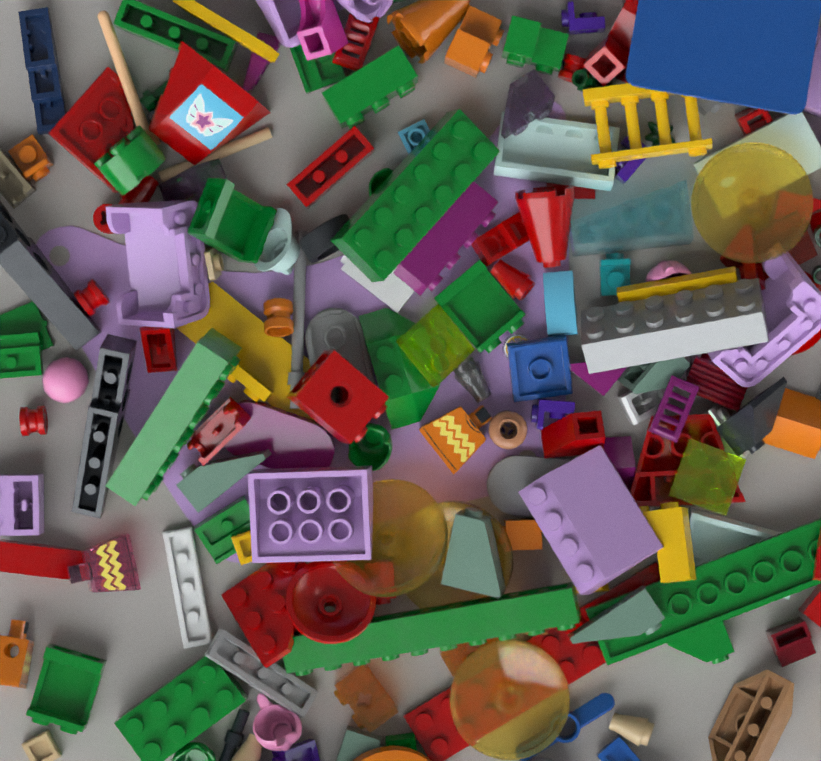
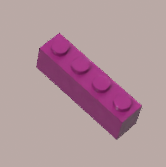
[393,181,499,296]

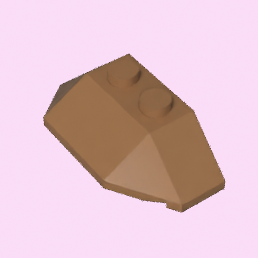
[708,669,794,761]

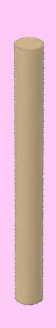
[158,127,273,183]

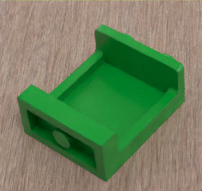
[187,178,277,264]
[434,260,526,354]
[26,643,107,734]

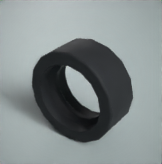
[299,214,350,263]

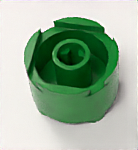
[94,125,167,196]

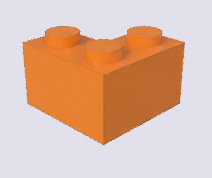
[444,6,505,78]

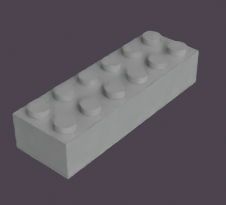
[581,278,769,374]

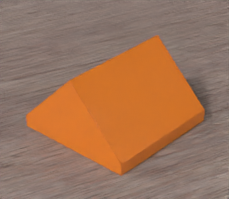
[763,388,821,459]

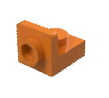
[8,134,54,182]

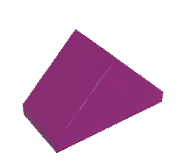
[570,362,627,396]
[604,436,636,491]

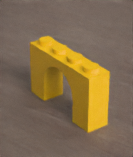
[575,502,697,594]

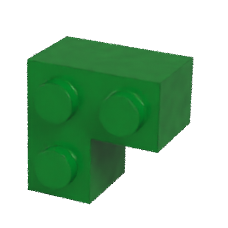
[501,15,569,75]

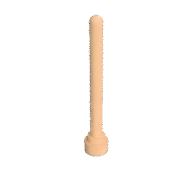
[97,10,161,145]

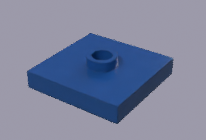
[507,335,573,403]

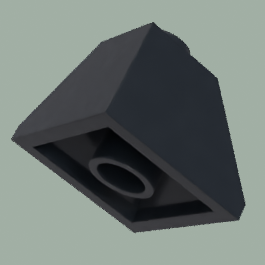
[716,377,787,457]

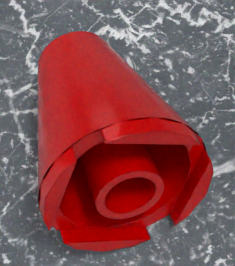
[515,185,575,268]

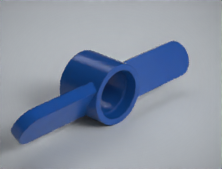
[515,693,615,761]

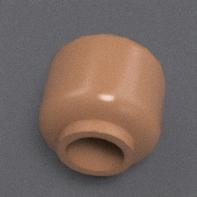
[488,410,528,449]

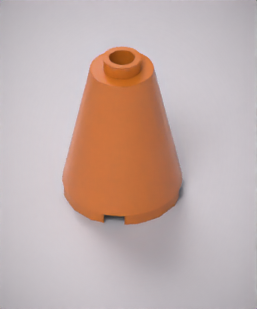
[387,0,471,64]

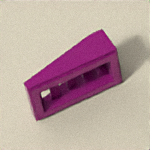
[242,32,281,94]
[648,375,699,443]

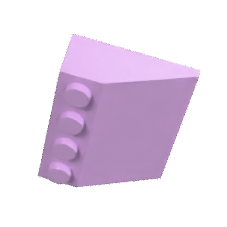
[518,445,664,595]
[248,465,373,563]

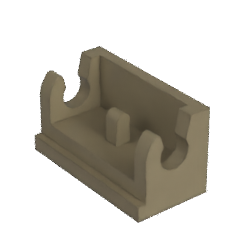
[0,147,37,209]

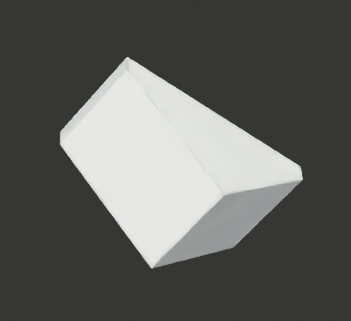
[617,389,672,425]

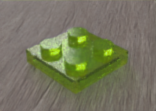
[395,304,475,387]
[668,439,747,516]

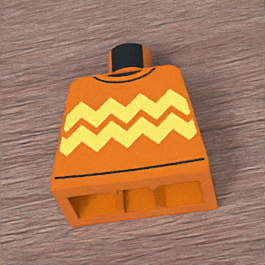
[419,405,492,474]
[0,619,34,689]

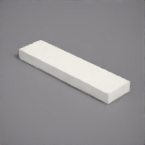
[162,526,213,649]

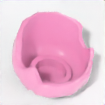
[42,357,89,403]

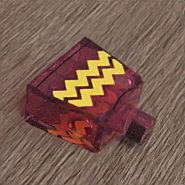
[67,533,141,592]

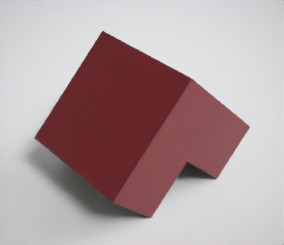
[765,617,816,667]

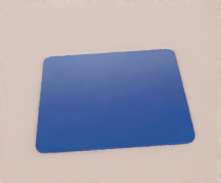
[626,0,821,115]

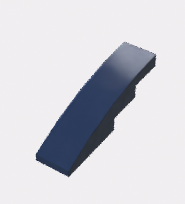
[19,7,66,135]

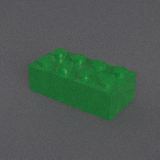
[114,655,248,761]

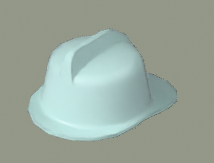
[255,208,300,275]

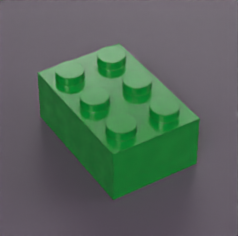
[322,45,418,129]

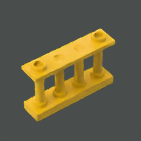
[583,83,712,169]

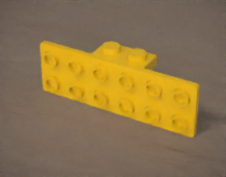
[177,281,315,421]

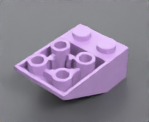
[0,473,45,536]

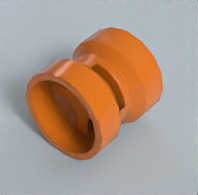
[263,298,294,337]

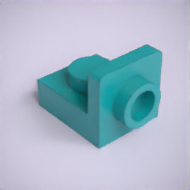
[599,253,631,296]

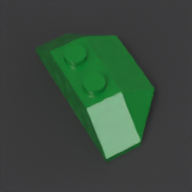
[359,308,440,430]

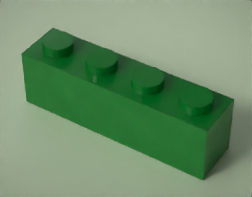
[113,0,238,72]

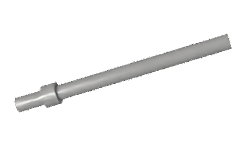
[288,230,307,409]

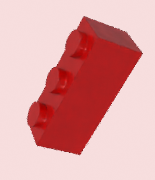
[287,126,375,209]

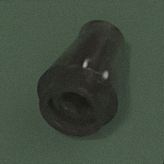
[452,357,492,403]

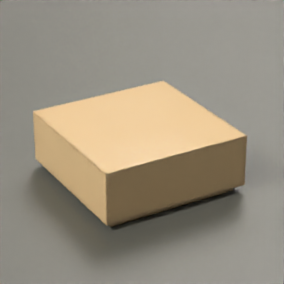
[21,729,62,761]

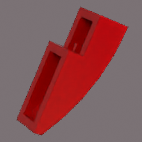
[0,539,91,581]

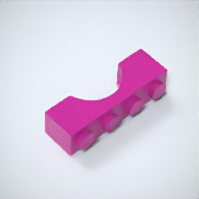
[297,0,348,61]

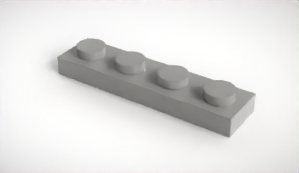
[205,629,318,718]

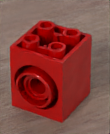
[286,350,389,444]

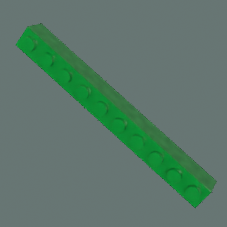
[283,582,581,676]

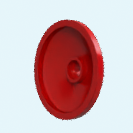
[286,561,376,644]

